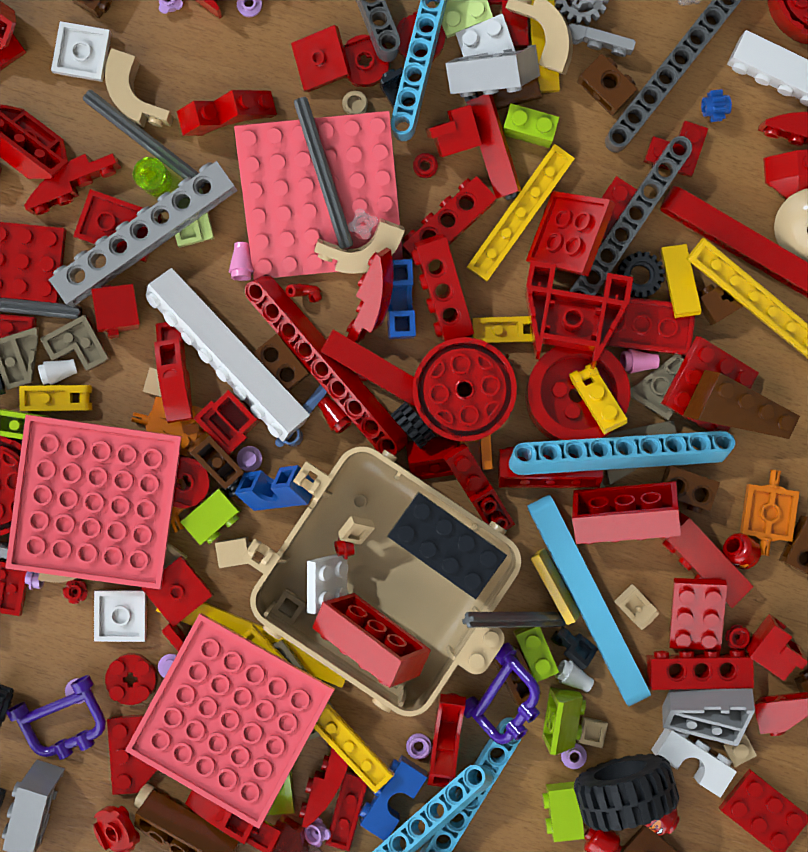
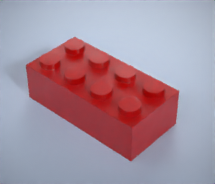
[572,482,681,544]
[312,593,431,688]

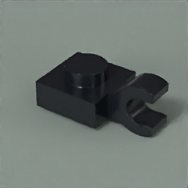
[551,626,598,670]

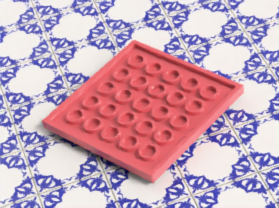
[234,111,403,280]
[5,414,182,589]
[125,613,335,829]

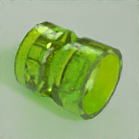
[133,157,172,197]

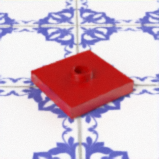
[291,25,351,92]
[141,555,214,627]

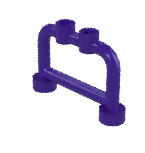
[464,643,540,745]
[6,675,106,760]

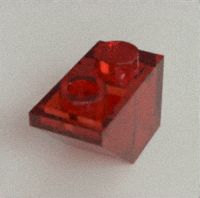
[273,814,310,852]

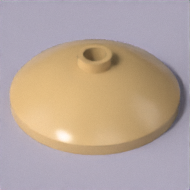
[774,188,808,262]

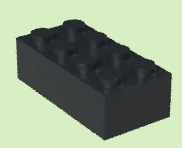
[387,491,507,600]

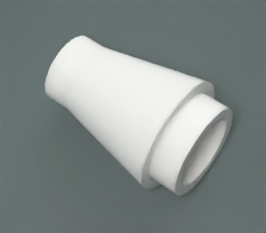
[38,359,78,385]
[555,660,594,692]

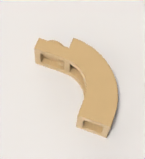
[506,0,573,75]
[105,48,174,128]
[314,218,405,274]

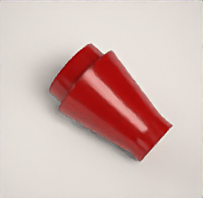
[317,396,353,434]

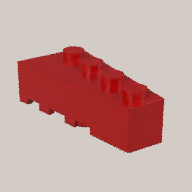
[660,512,754,608]

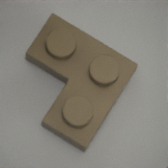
[40,315,111,371]

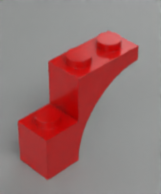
[176,90,277,136]
[427,693,466,787]

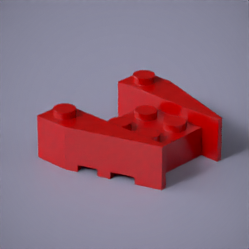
[525,260,633,369]

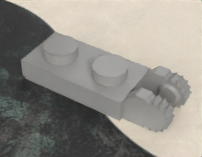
[569,24,636,57]

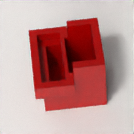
[425,105,482,157]
[91,284,139,339]
[193,390,261,455]
[746,614,808,681]

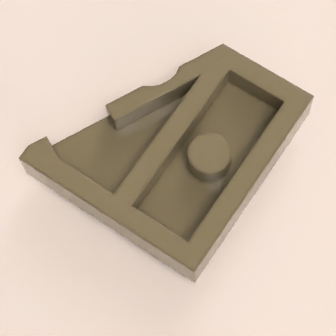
[0,327,39,390]

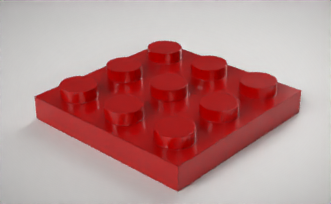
[526,191,616,276]
[0,222,67,303]
[661,336,759,432]

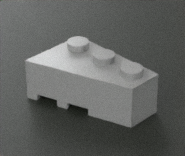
[2,760,65,852]

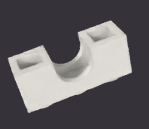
[651,728,737,798]

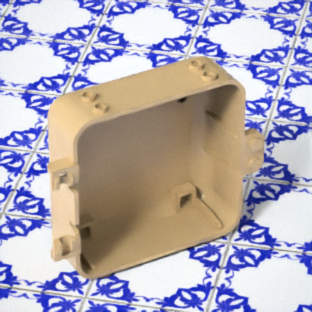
[241,447,521,716]

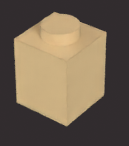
[215,537,255,568]

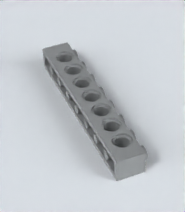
[49,161,237,307]

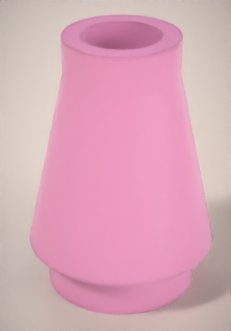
[229,242,254,281]
[620,349,659,374]

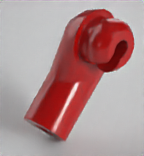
[285,284,322,303]

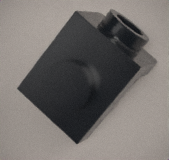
[380,68,415,110]

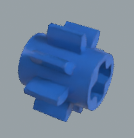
[701,89,732,122]

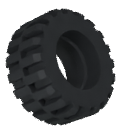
[574,754,679,831]

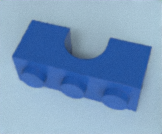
[387,259,416,339]
[234,465,314,511]
[359,755,428,841]

